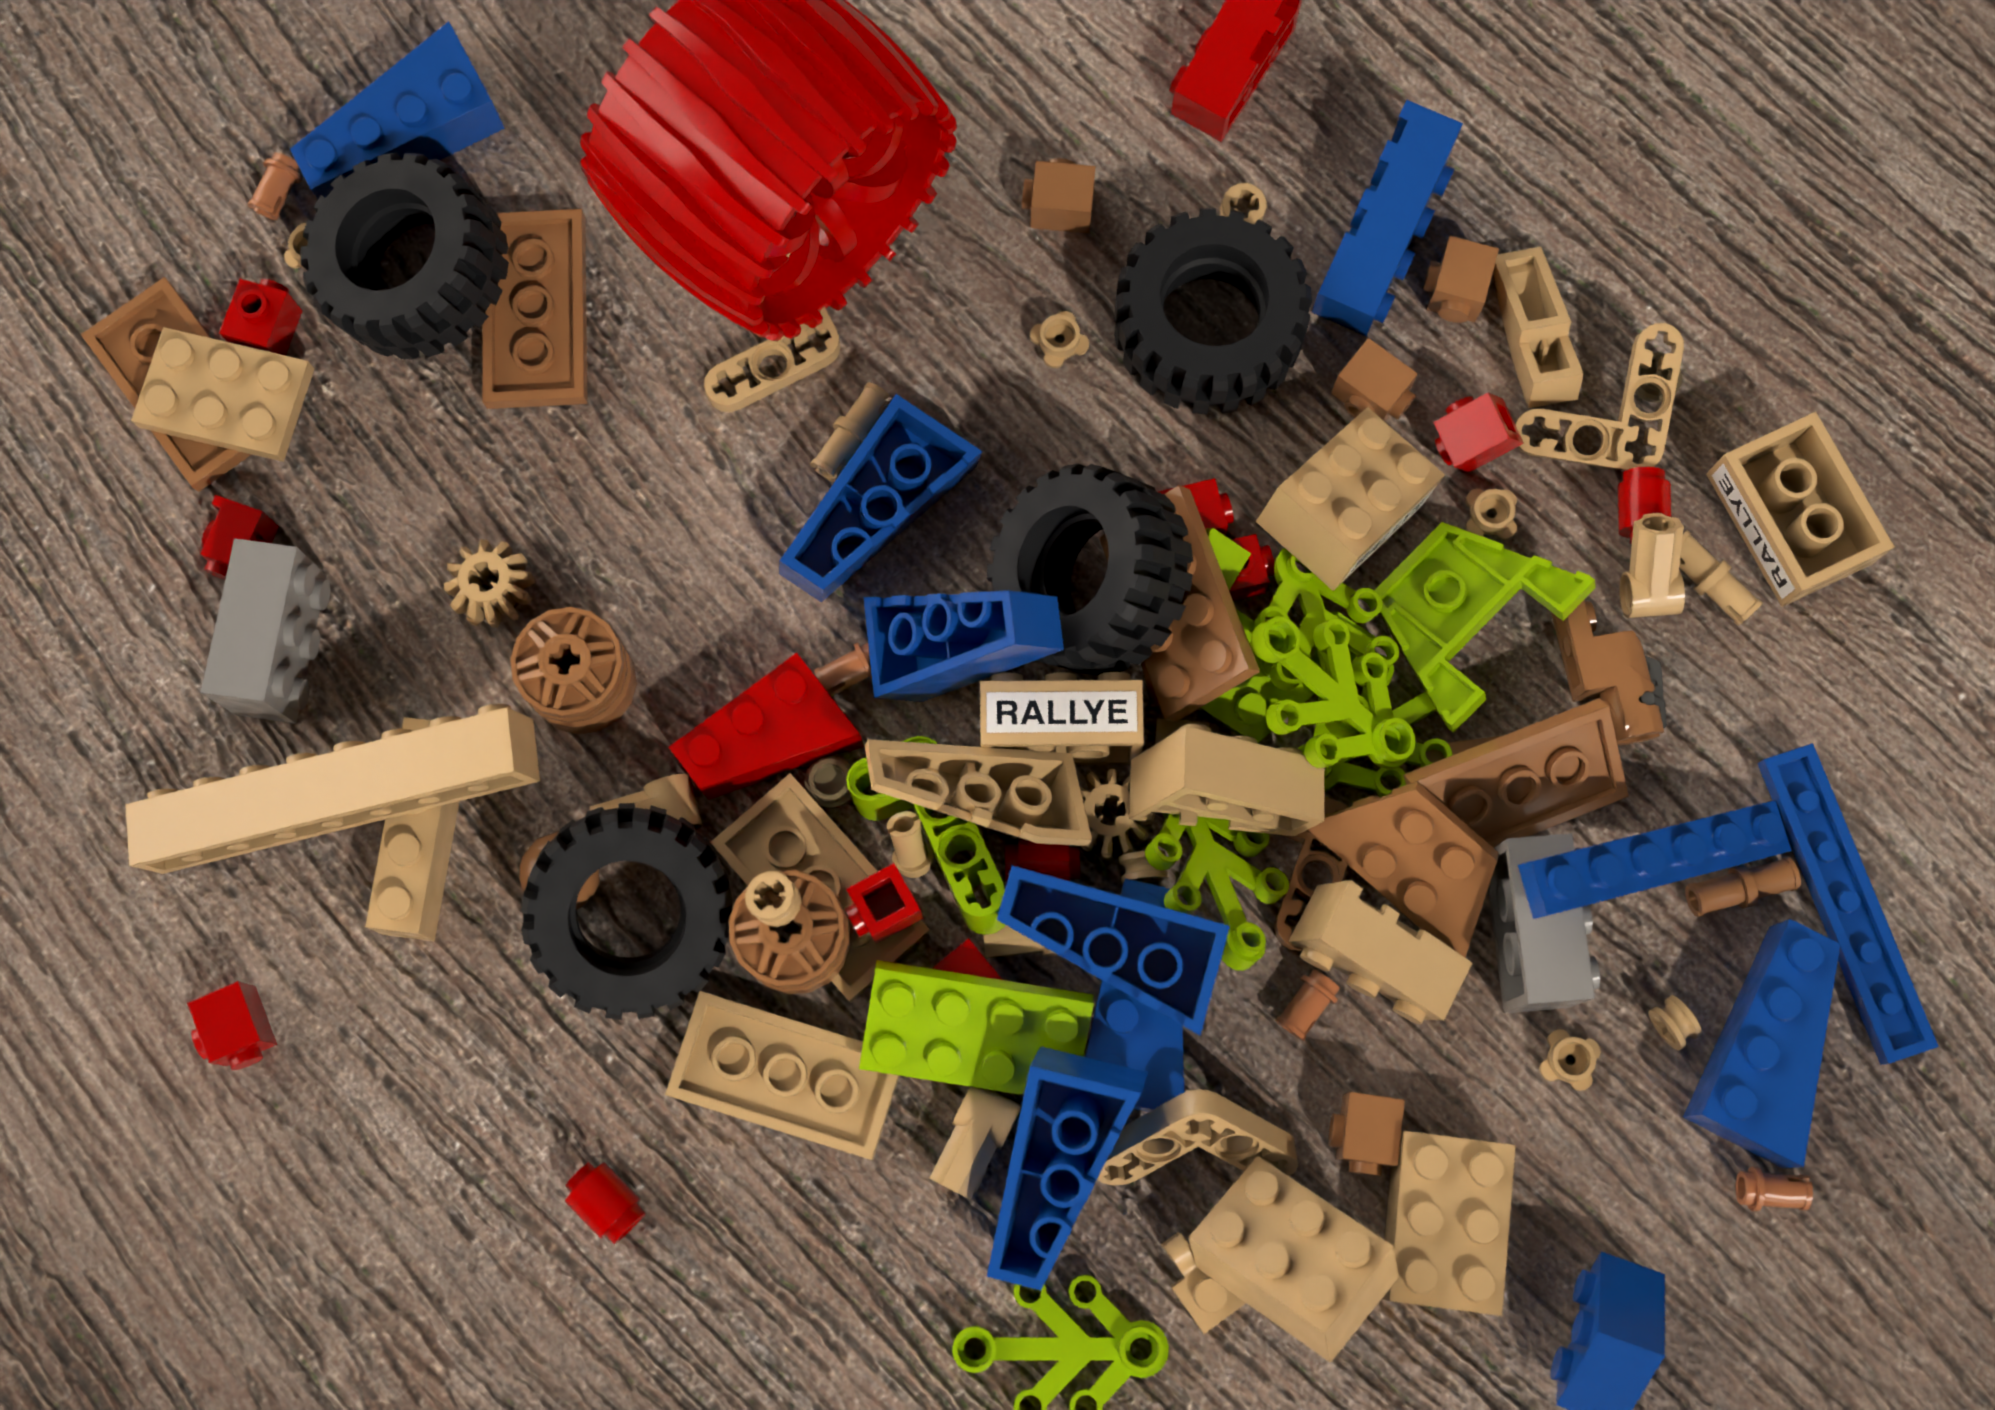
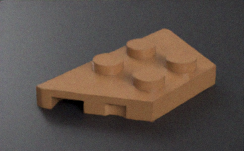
[1308,781,1499,957]

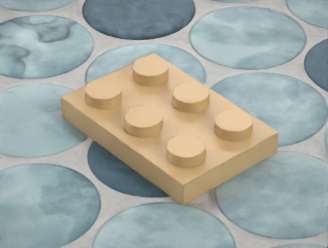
[131,327,314,462]

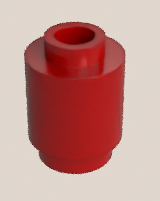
[1617,466,1672,545]
[1005,838,1080,884]
[564,1162,646,1245]

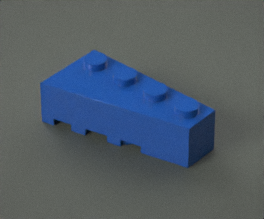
[290,21,505,200]
[1312,99,1463,336]
[779,394,982,602]
[863,590,1064,702]
[997,866,1230,1036]
[1085,879,1185,1112]
[1683,919,1841,1168]
[987,1046,1148,1291]

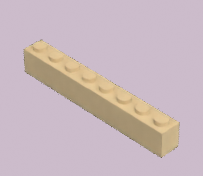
[125,704,540,874]

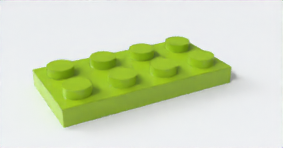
[859,960,1094,1095]

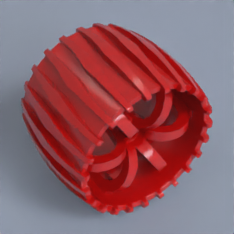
[580,0,957,341]

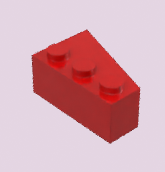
[1169,0,1302,142]
[668,652,864,800]

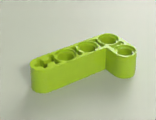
[846,736,1005,935]

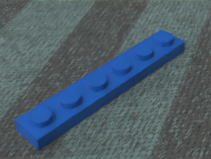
[1757,743,1939,1065]
[1518,800,1791,919]

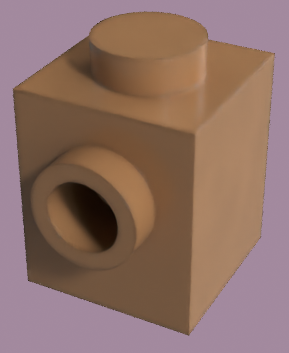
[1022,158,1096,234]
[1423,236,1499,323]
[1331,338,1418,422]
[1328,1092,1405,1176]

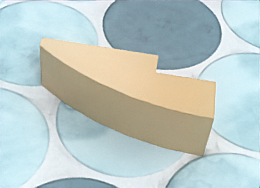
[1493,247,1584,409]

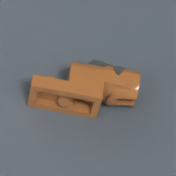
[1551,599,1667,746]

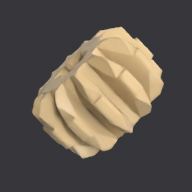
[444,539,535,628]
[1080,769,1155,860]

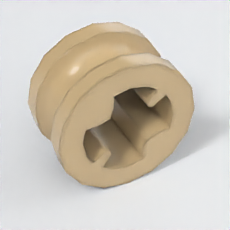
[1220,183,1267,225]
[1118,850,1169,884]
[745,871,801,927]
[1648,995,1702,1051]

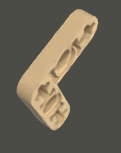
[704,253,841,412]
[1514,323,1684,471]
[1097,1089,1298,1185]

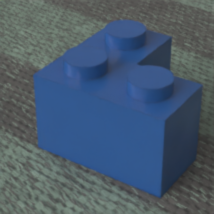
[1550,1251,1665,1410]

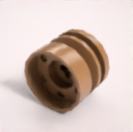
[510,607,637,734]
[729,870,852,994]

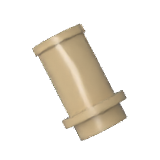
[887,811,934,878]

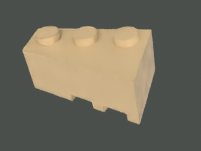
[1129,724,1325,836]
[1288,880,1472,1024]

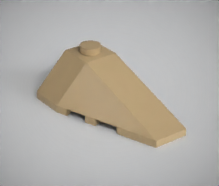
[865,739,1092,846]

